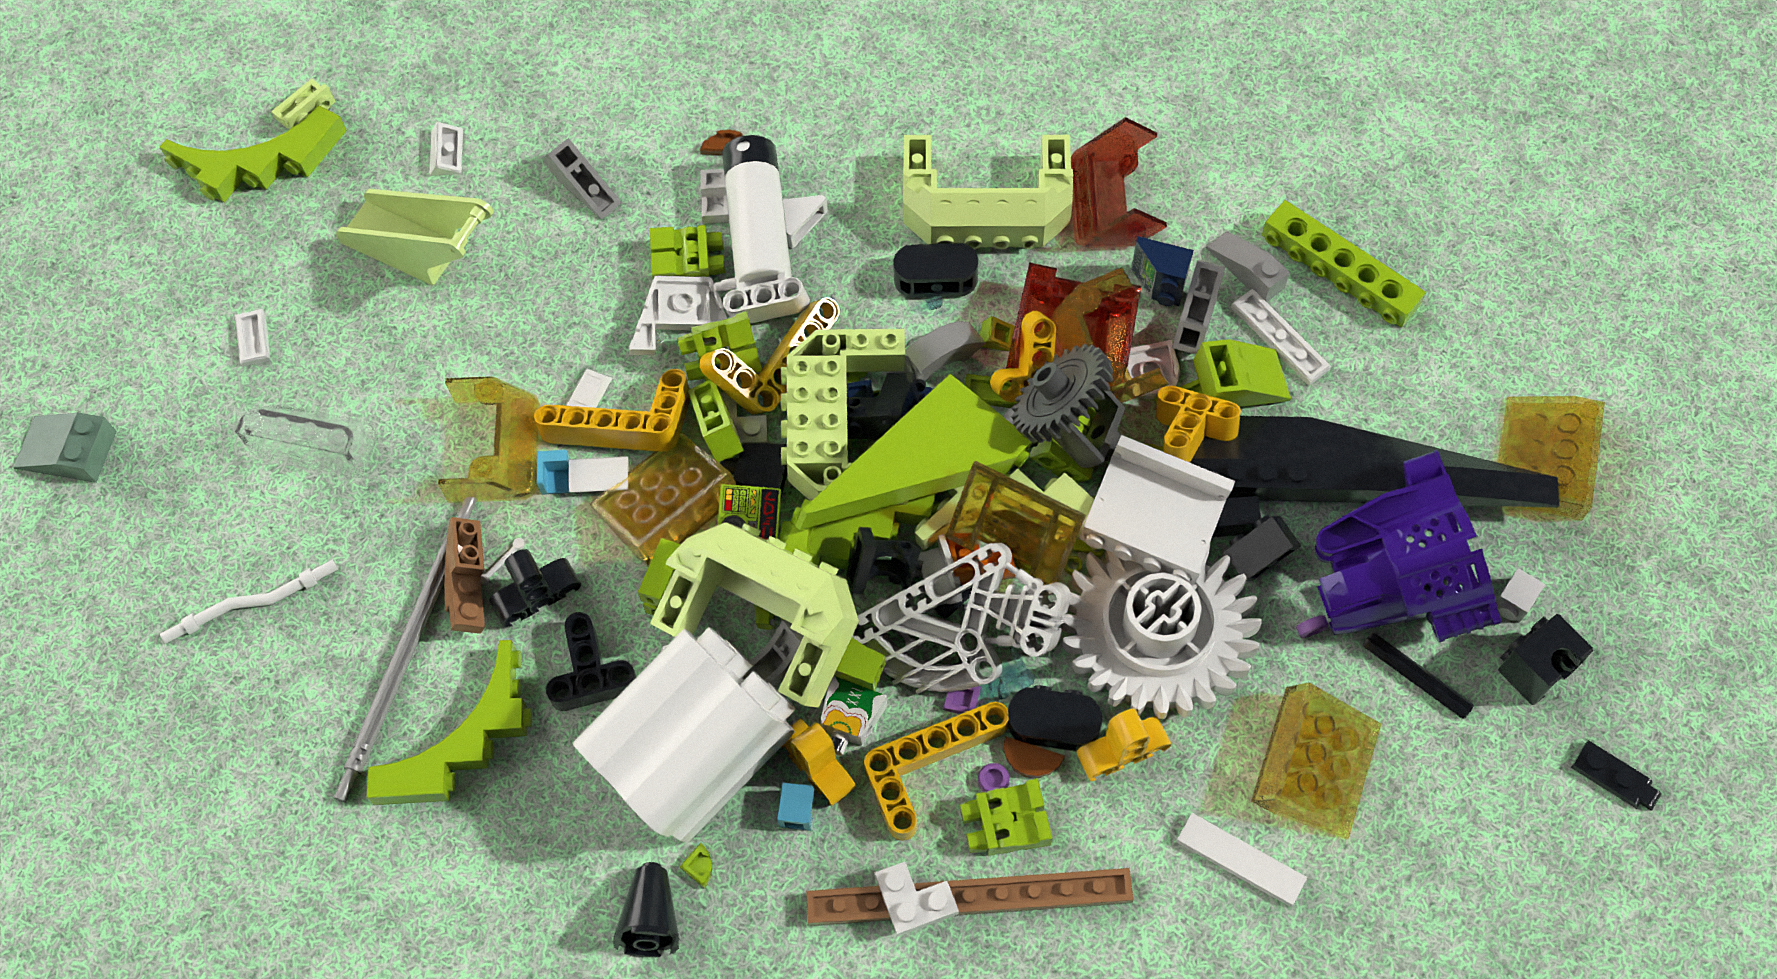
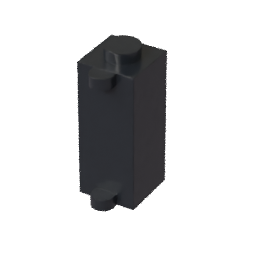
[871,372,926,439]
[1212,496,1261,537]

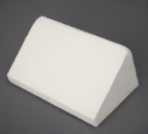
[429,122,463,176]
[569,456,630,492]

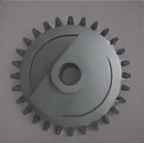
[1011,344,1126,468]

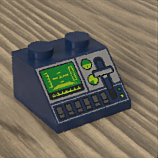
[1131,236,1194,307]

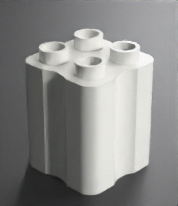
[573,627,796,843]

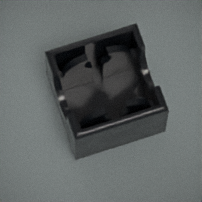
[1498,614,1593,705]

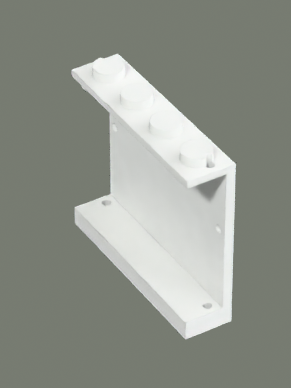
[1079,435,1235,586]

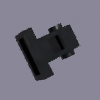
[846,527,924,594]

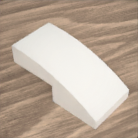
[700,169,729,224]

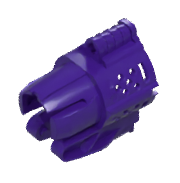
[1315,450,1501,643]

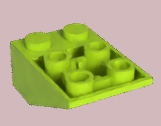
[1193,339,1291,407]

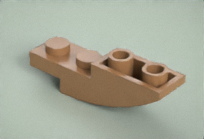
[444,517,485,634]

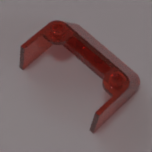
[1071,117,1167,248]

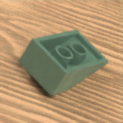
[13,412,117,483]

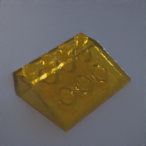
[1497,396,1605,521]
[589,432,736,567]
[1251,682,1381,840]

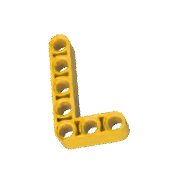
[700,297,839,414]
[534,369,691,452]
[864,702,1009,841]

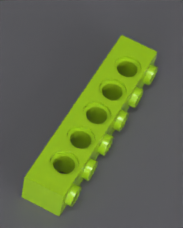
[1262,200,1426,328]

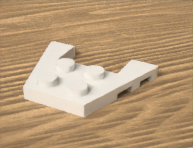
[629,276,730,355]

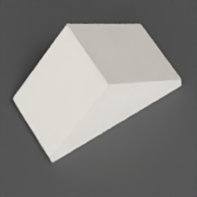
[783,195,828,249]

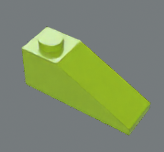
[688,380,744,463]

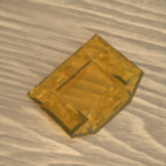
[945,461,1087,586]

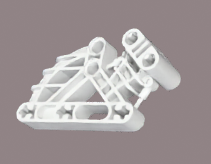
[852,543,1071,694]

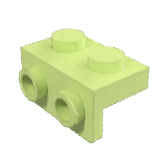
[271,78,336,130]

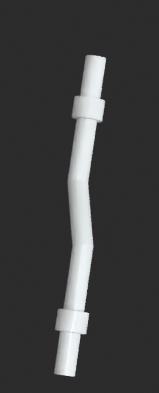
[160,559,339,644]

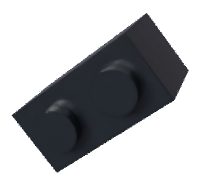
[1224,515,1301,582]

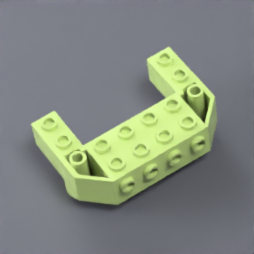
[903,135,1073,249]
[781,329,908,505]
[650,523,859,708]

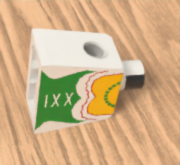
[820,676,887,756]

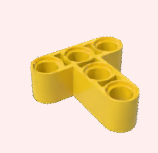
[990,311,1056,402]
[1156,386,1241,463]
[1076,709,1172,781]
[781,718,856,807]

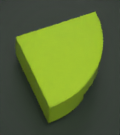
[680,842,712,889]

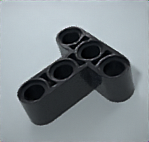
[489,549,581,628]
[546,612,637,711]

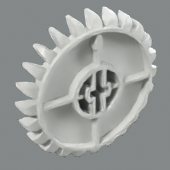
[1060,544,1262,719]

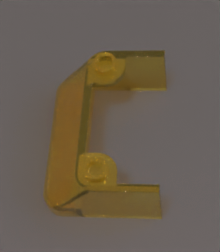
[1052,267,1169,403]
[438,376,541,503]

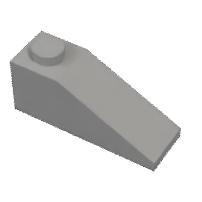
[542,138,622,220]
[1206,231,1290,302]

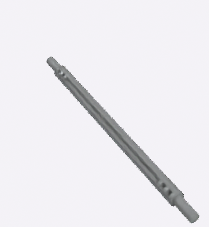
[334,495,477,802]

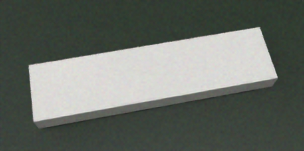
[1231,288,1331,386]
[1176,813,1308,908]

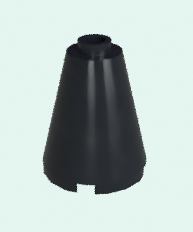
[613,862,680,957]

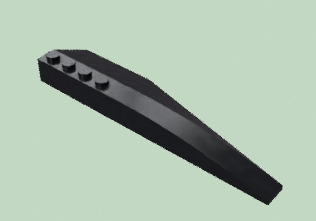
[1190,416,1559,508]

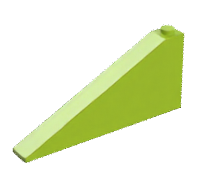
[795,374,1032,530]

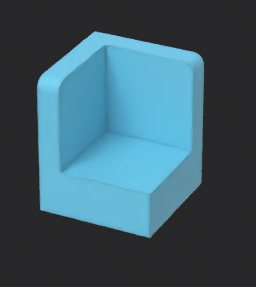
[537,450,570,495]
[777,783,814,831]

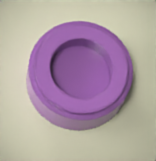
[1296,615,1329,638]
[978,763,1010,792]

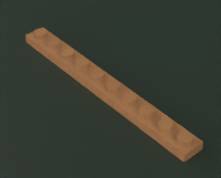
[806,868,1133,926]

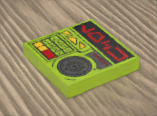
[718,484,781,540]

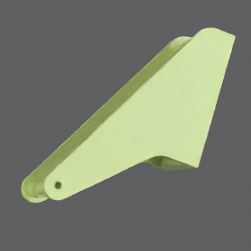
[336,189,494,286]

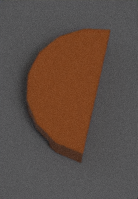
[700,129,743,156]
[1003,736,1065,779]

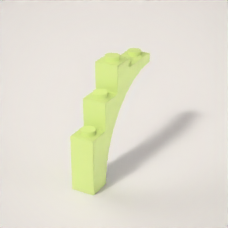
[915,469,1097,551]

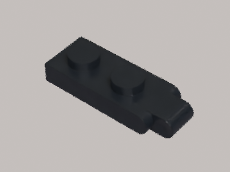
[1570,740,1661,811]

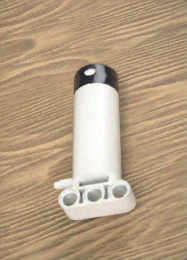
[714,135,810,324]

